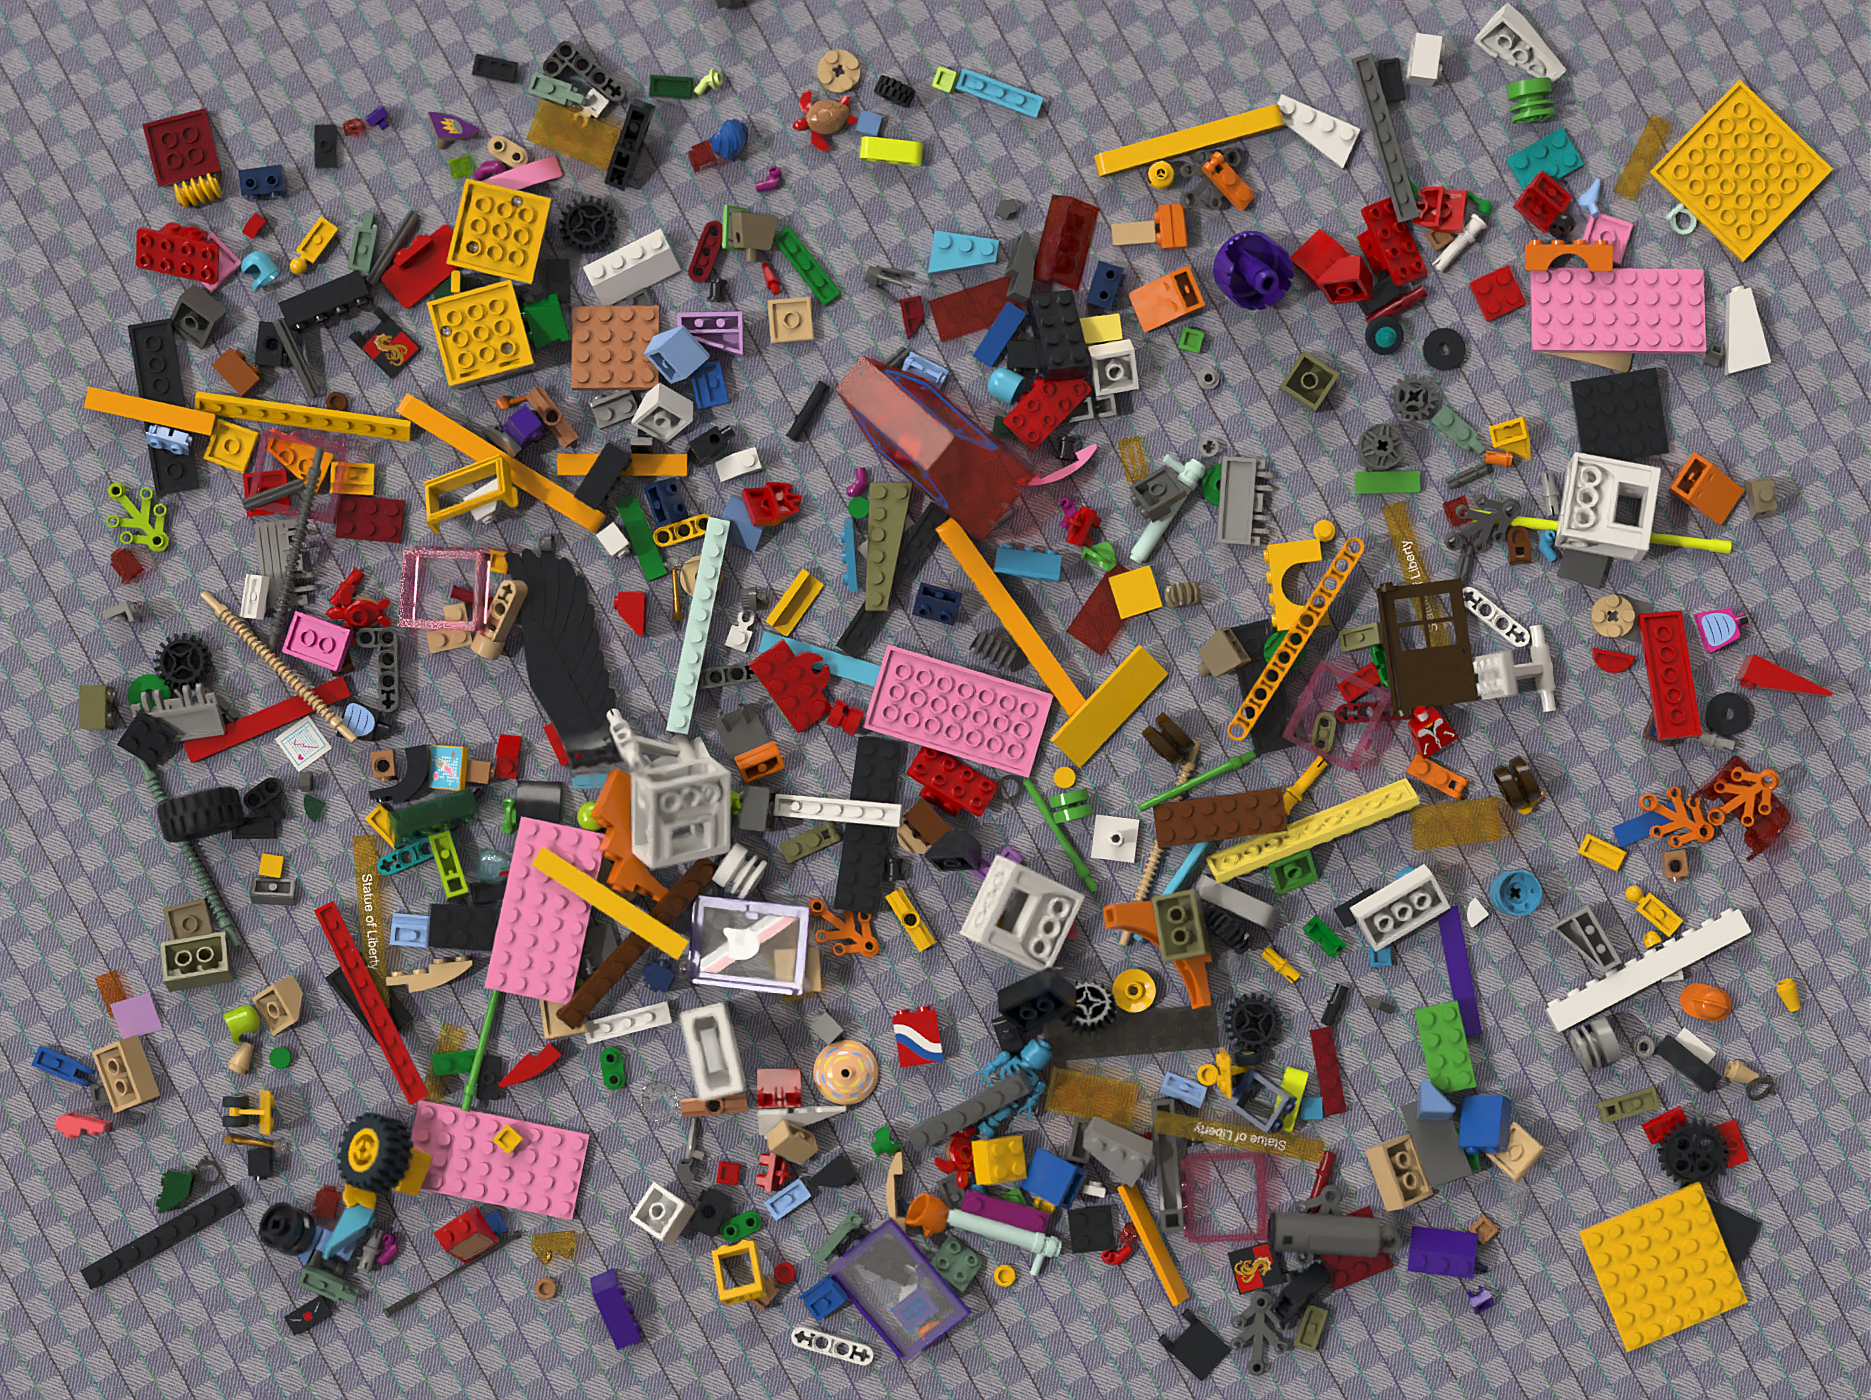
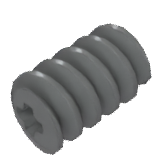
[968,629,1017,673]

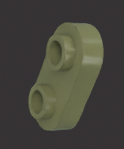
[1310,712,1336,755]

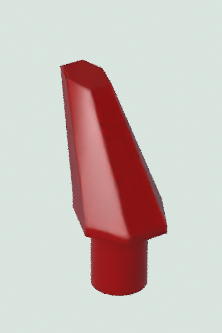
[762,262,781,296]

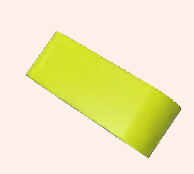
[859,136,924,166]
[1273,1066,1308,1133]

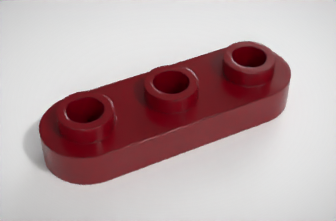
[688,221,723,283]

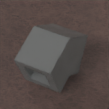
[995,199,1017,221]
[1702,343,1724,368]
[677,1159,700,1185]

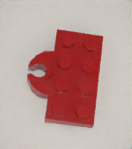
[748,639,832,734]

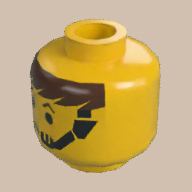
[1146,160,1175,191]

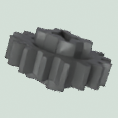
[1389,374,1437,421]

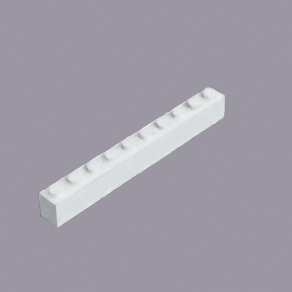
[1544,907,1751,1033]

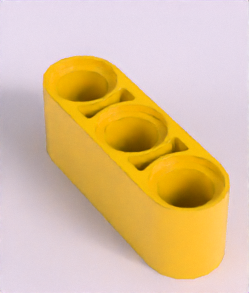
[653,514,711,548]

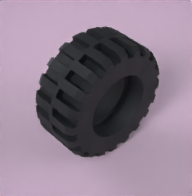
[157,786,245,843]

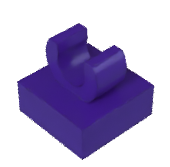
[364,105,389,131]
[1468,1285,1495,1315]

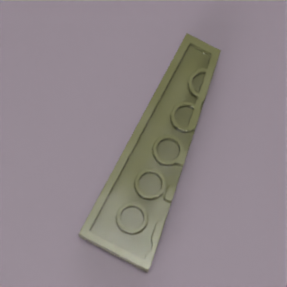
[865,482,913,612]

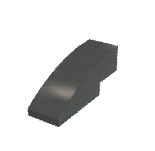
[1004,231,1034,304]
[1059,393,1122,425]
[1066,1117,1091,1188]

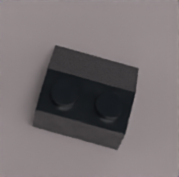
[924,829,982,872]

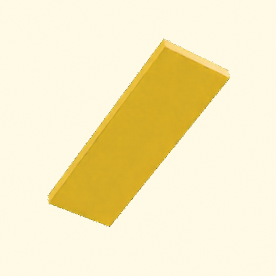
[1050,645,1169,768]

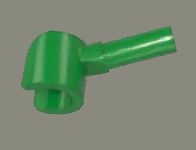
[1467,191,1492,216]

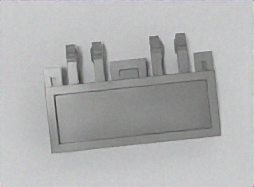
[1216,456,1275,546]
[254,518,317,610]
[131,683,226,742]

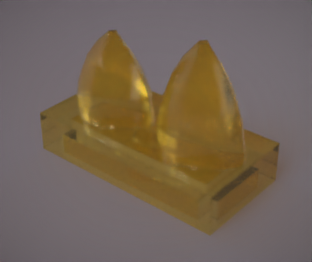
[531,1230,576,1266]

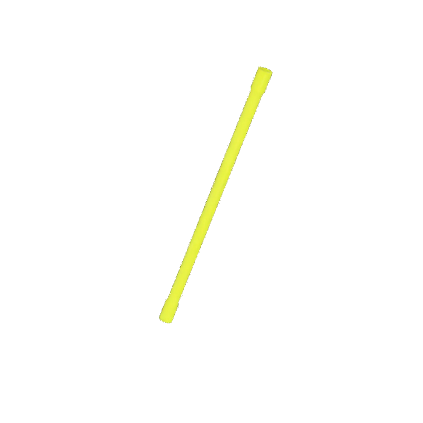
[1471,510,1731,554]

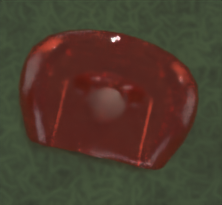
[343,118,366,137]
[1118,1222,1139,1245]

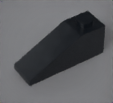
[1654,1034,1722,1094]

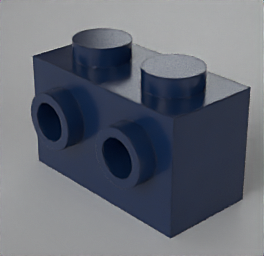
[238,165,287,202]
[1085,260,1126,312]
[644,477,689,528]
[912,582,963,626]
[641,959,678,993]

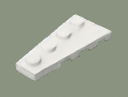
[1277,94,1360,169]

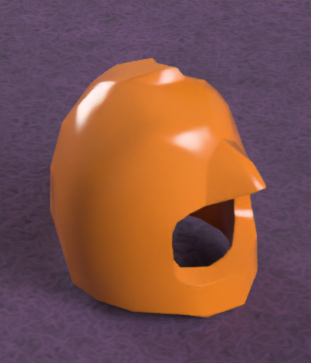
[905,1193,949,1239]

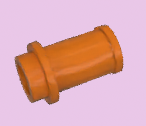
[1485,450,1512,468]

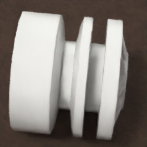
[712,843,767,900]

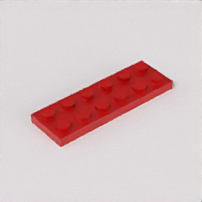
[1637,610,1702,741]

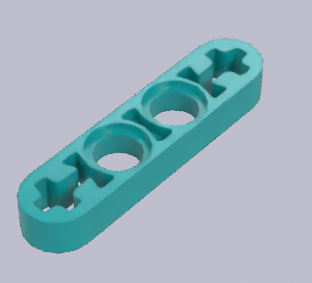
[377,830,457,875]

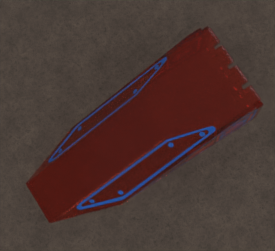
[835,355,1043,543]

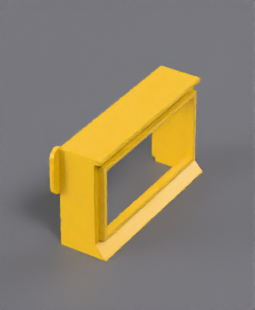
[423,454,518,535]

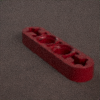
[1335,701,1415,724]

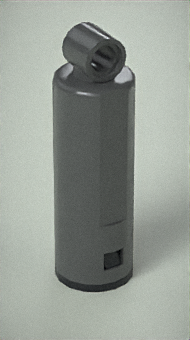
[1267,1211,1401,1258]

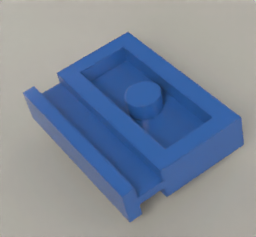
[690,360,729,410]
[799,1273,849,1322]

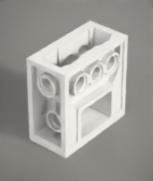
[1555,452,1661,562]
[632,757,730,869]
[960,855,1085,971]
[680,1001,747,1100]

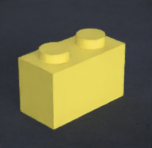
[1080,313,1123,350]

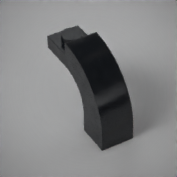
[369,744,431,804]

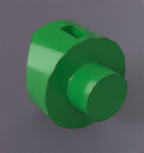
[870,1124,903,1157]

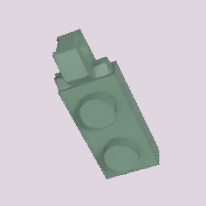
[527,72,588,107]
[348,212,378,273]
[1430,405,1485,456]
[814,1210,863,1263]
[298,1264,361,1304]

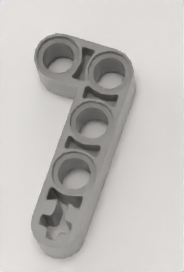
[1195,874,1281,930]

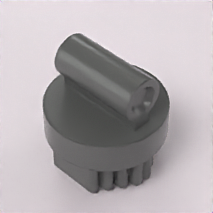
[741,587,769,611]

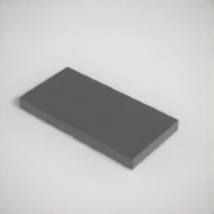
[1400,1094,1472,1189]

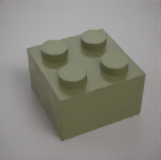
[1278,351,1340,413]
[79,685,117,730]

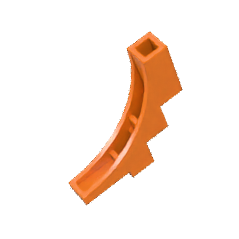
[590,769,669,903]
[1103,901,1212,1009]

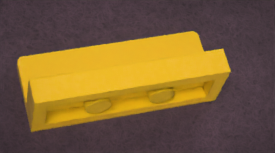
[765,569,824,637]

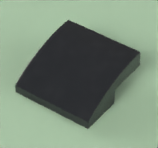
[515,781,562,825]

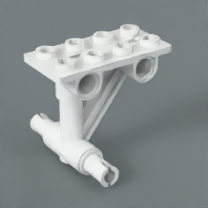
[1472,624,1557,712]
[607,709,710,776]

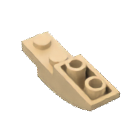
[386,956,475,992]

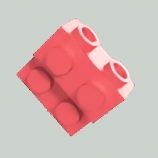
[55,1111,112,1139]

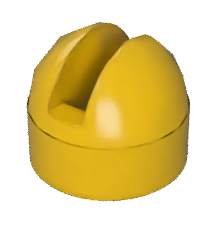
[1643,931,1662,950]

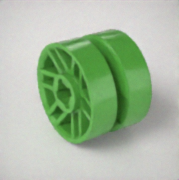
[1049,788,1093,824]

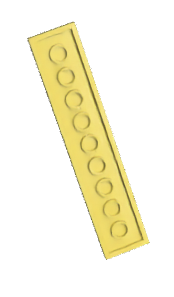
[1205,778,1420,884]

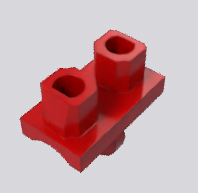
[1065,506,1102,547]
[756,1152,793,1192]

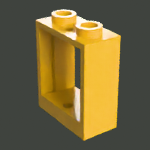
[712,1240,767,1306]

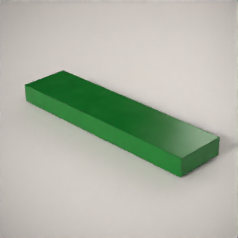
[773,225,842,307]
[615,493,668,582]

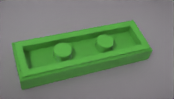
[1354,471,1420,494]

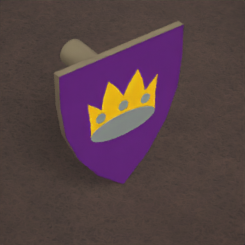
[427,111,480,149]

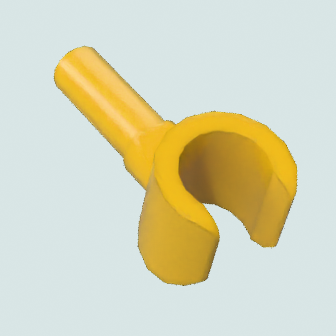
[1517,791,1545,815]

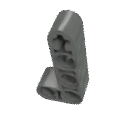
[542,41,627,105]
[356,628,401,713]
[697,662,760,691]

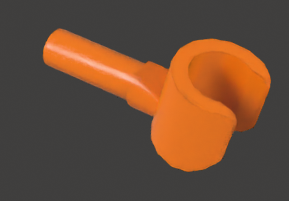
[496,395,527,410]

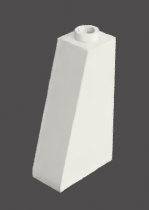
[1724,285,1771,376]

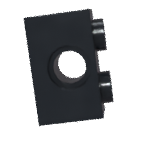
[255,321,289,369]
[689,1186,732,1238]

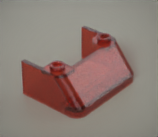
[1690,755,1791,862]

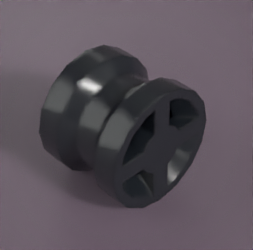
[1549,212,1576,240]

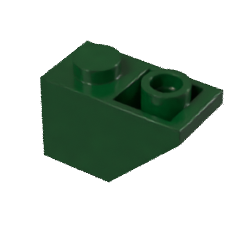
[156,1168,196,1214]

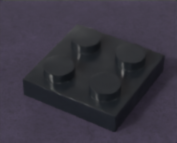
[117,710,177,767]
[1067,1205,1116,1254]

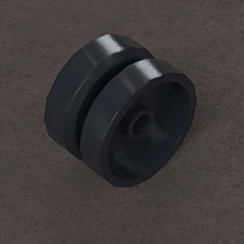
[258,1202,316,1256]

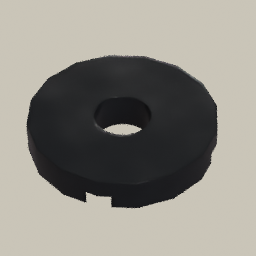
[1422,328,1466,371]
[1705,692,1749,736]

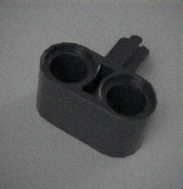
[244,777,287,822]
[991,1016,1024,1057]

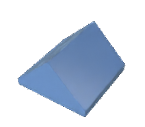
[721,496,766,552]
[1417,1078,1456,1121]

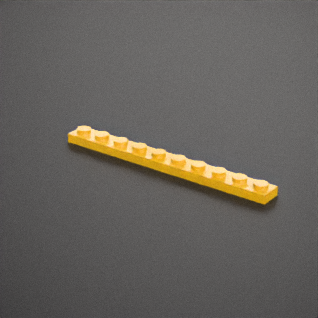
[195,391,411,442]

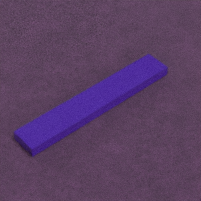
[1437,905,1482,1037]

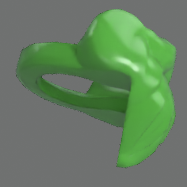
[1082,541,1116,572]
[501,798,520,834]

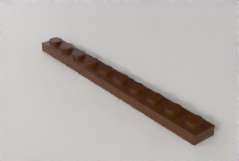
[556,857,719,1030]

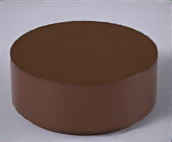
[326,392,348,411]

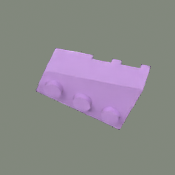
[677,312,744,358]

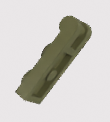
[779,821,843,864]
[1595,1086,1661,1124]

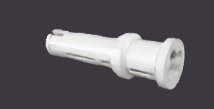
[1432,214,1488,273]

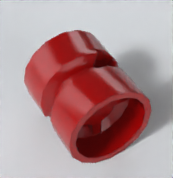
[826,699,865,736]

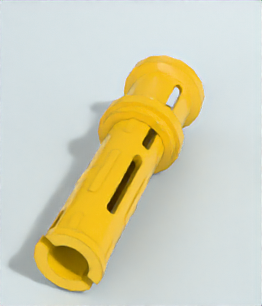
[1283,756,1328,816]

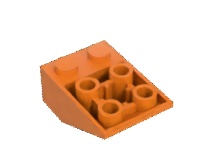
[1128,265,1205,333]
[1667,452,1744,526]

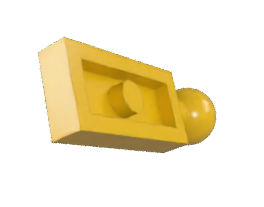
[290,216,339,275]
[1625,885,1683,937]

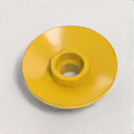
[1112,969,1156,1012]

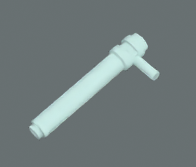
[1130,455,1206,564]
[946,1209,1062,1276]

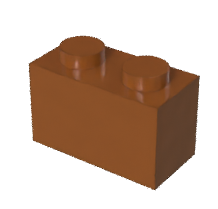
[212,347,263,398]

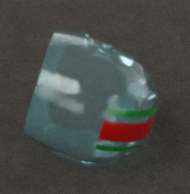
[477,848,512,885]

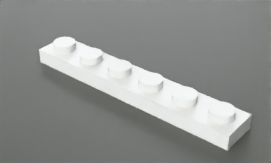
[774,794,903,827]

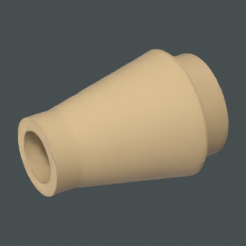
[228,1042,255,1075]
[1724,1060,1759,1086]

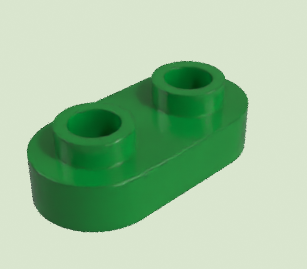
[600,1047,626,1090]
[720,1210,762,1242]

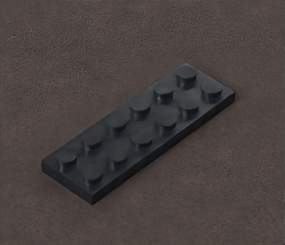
[1231,619,1298,755]

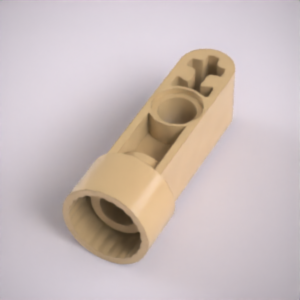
[470,580,528,660]

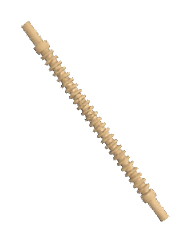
[200,591,358,744]
[1119,740,1201,946]

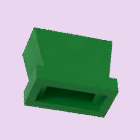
[521,293,570,349]

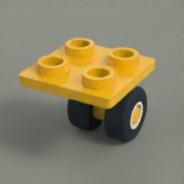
[1216,1047,1261,1099]
[222,1089,274,1135]

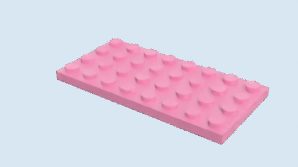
[1530,268,1706,354]
[862,644,1054,778]
[485,817,605,1005]
[411,1100,590,1220]

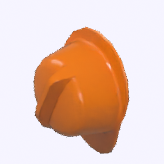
[1680,983,1732,1022]

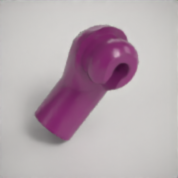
[472,160,505,181]
[755,166,782,193]
[846,467,868,497]
[1060,497,1078,530]
[377,1234,398,1267]

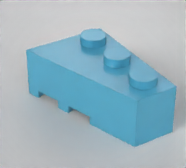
[928,230,999,276]

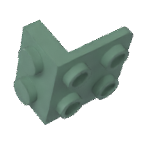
[924,1236,983,1296]

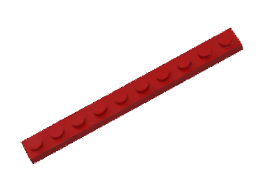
[314,901,430,1105]

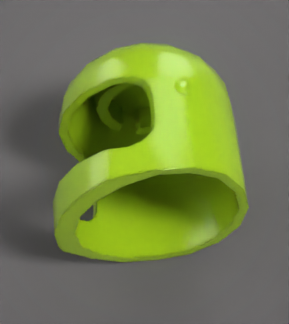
[577,801,607,834]
[223,1005,261,1045]

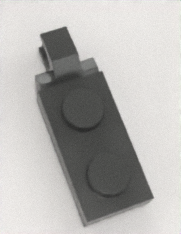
[936,1174,971,1234]

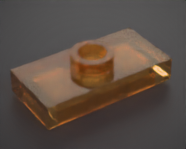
[95,970,128,1018]

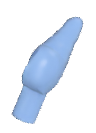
[1579,178,1601,218]

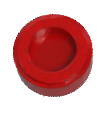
[774,1262,796,1284]

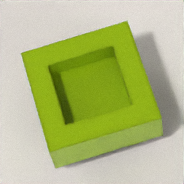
[931,66,960,94]

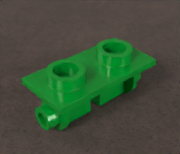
[1369,642,1390,688]
[1302,915,1347,959]

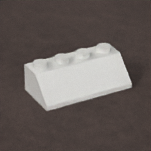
[583,229,681,306]

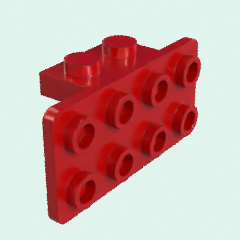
[1356,197,1428,287]
[136,222,220,284]
[380,224,460,309]
[1003,377,1091,450]
[907,746,998,817]

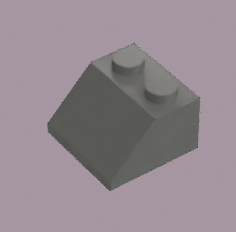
[170,284,228,350]
[737,785,779,832]

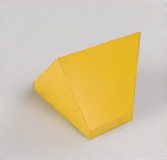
[1489,416,1531,461]

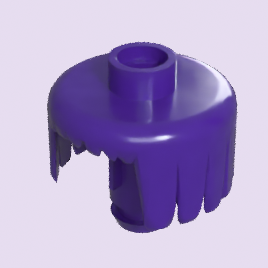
[1213,231,1294,311]

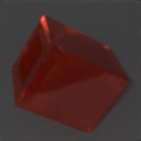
[1442,495,1472,528]

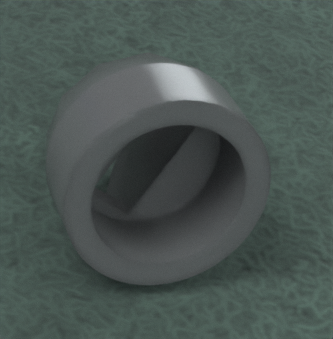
[538,534,555,551]

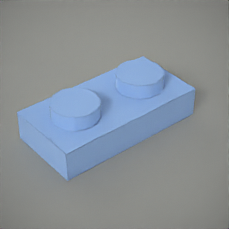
[1160,1071,1207,1108]
[764,1177,812,1221]

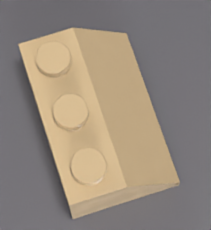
[92,1034,160,1113]
[1365,1133,1433,1211]

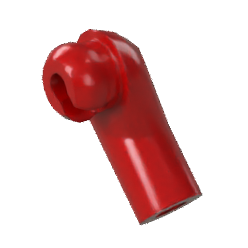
[1101,1244,1134,1265]

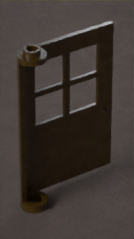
[1376,578,1478,718]

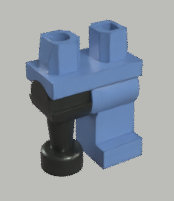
[297,1224,359,1278]

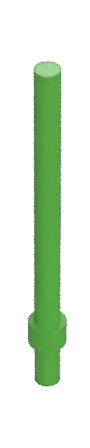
[1137,750,1256,813]
[1022,778,1098,893]
[461,989,501,1112]

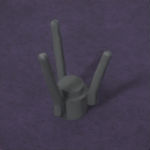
[864,265,914,303]

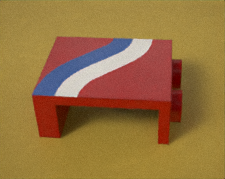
[892,1005,944,1068]

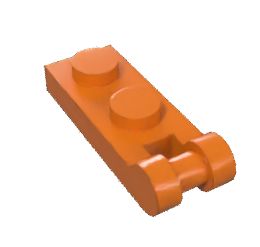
[1202,152,1256,211]
[1406,753,1470,801]

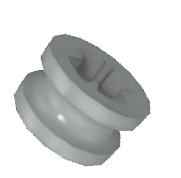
[1199,437,1219,458]

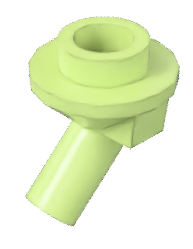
[694,69,723,95]

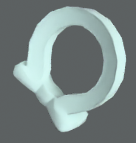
[1665,203,1697,234]

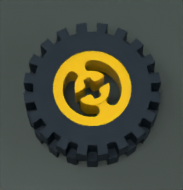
[337,1112,413,1194]

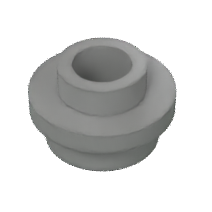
[1197,368,1219,389]
[1633,1036,1655,1058]

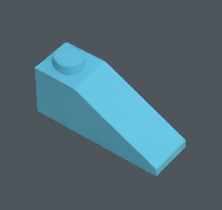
[323,1202,377,1259]

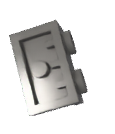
[589,390,638,429]
[102,601,142,623]

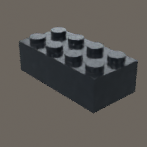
[278,269,374,333]
[1026,290,1091,382]

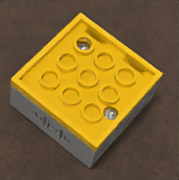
[446,178,554,284]
[427,280,537,391]

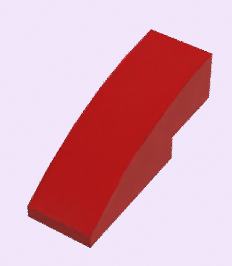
[498,1042,563,1088]

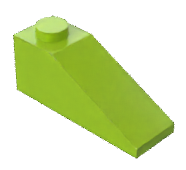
[428,830,469,902]

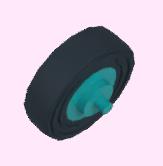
[1365,316,1404,355]

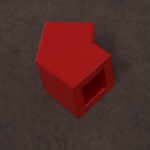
[242,212,266,240]

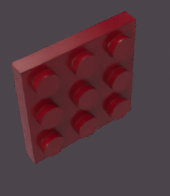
[142,108,222,188]
[1319,1205,1394,1291]

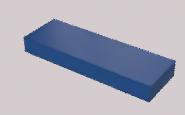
[972,301,1026,368]
[1612,802,1676,848]

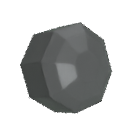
[299,772,313,792]

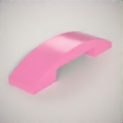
[482,156,563,191]
[1016,444,1097,487]

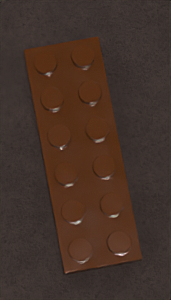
[1153,787,1288,849]

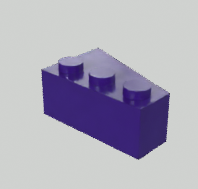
[501,404,548,456]
[590,1268,643,1350]

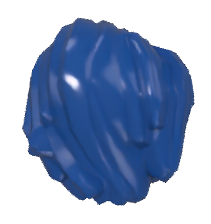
[708,119,748,163]

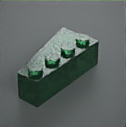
[387,787,479,849]

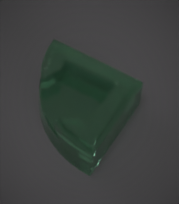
[433,280,454,300]
[303,793,326,823]

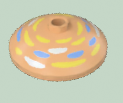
[813,1040,878,1105]

